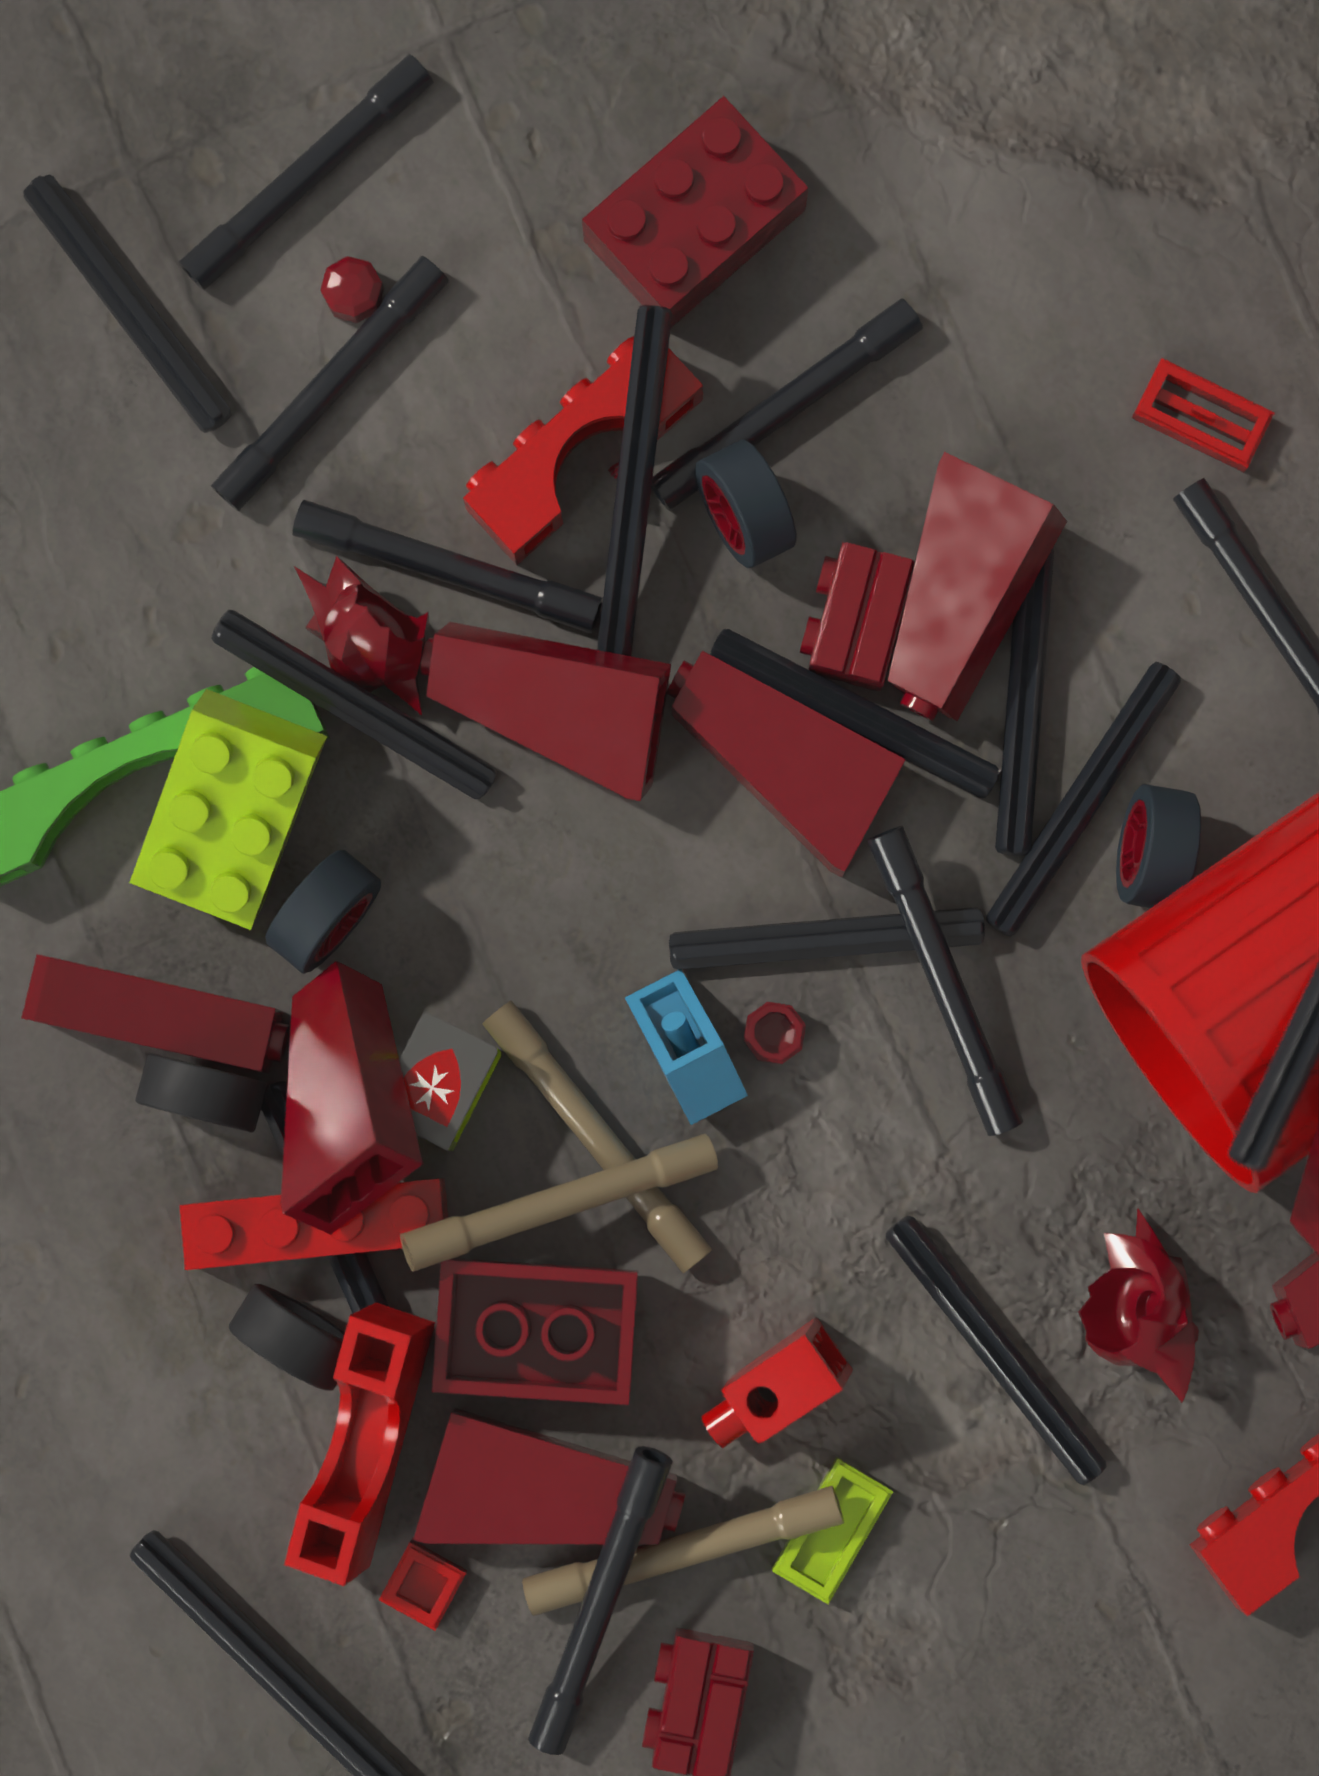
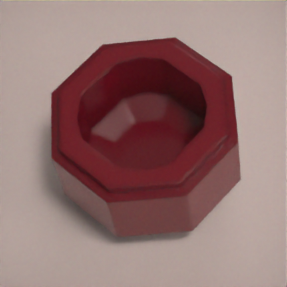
[320,256,384,323]
[743,1002,806,1065]

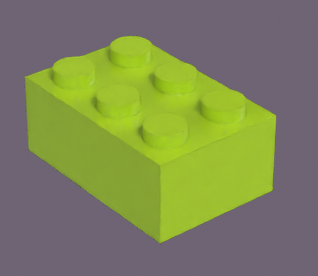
[129,689,327,930]

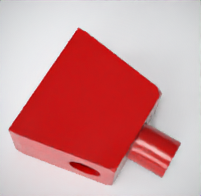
[701,1317,853,1448]

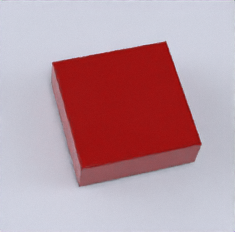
[379,1540,468,1631]

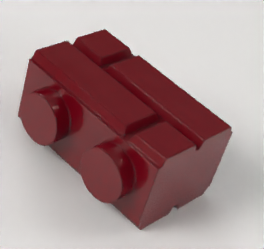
[799,542,915,691]
[642,1628,754,1776]

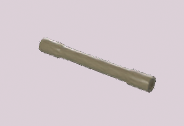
[482,1000,713,1274]
[400,1133,718,1271]
[522,1485,844,1616]

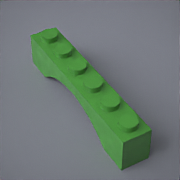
[0,667,330,887]

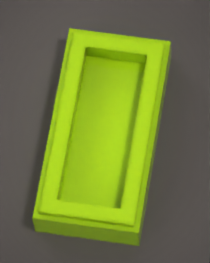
[772,1456,893,1604]

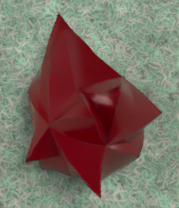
[294,556,429,716]
[1078,1207,1199,1403]

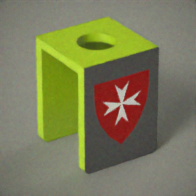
[399,1013,502,1151]

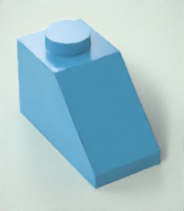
[625,969,748,1125]

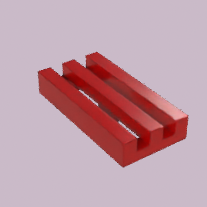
[1131,358,1275,473]

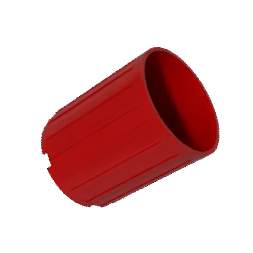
[1081,792,1319,1193]

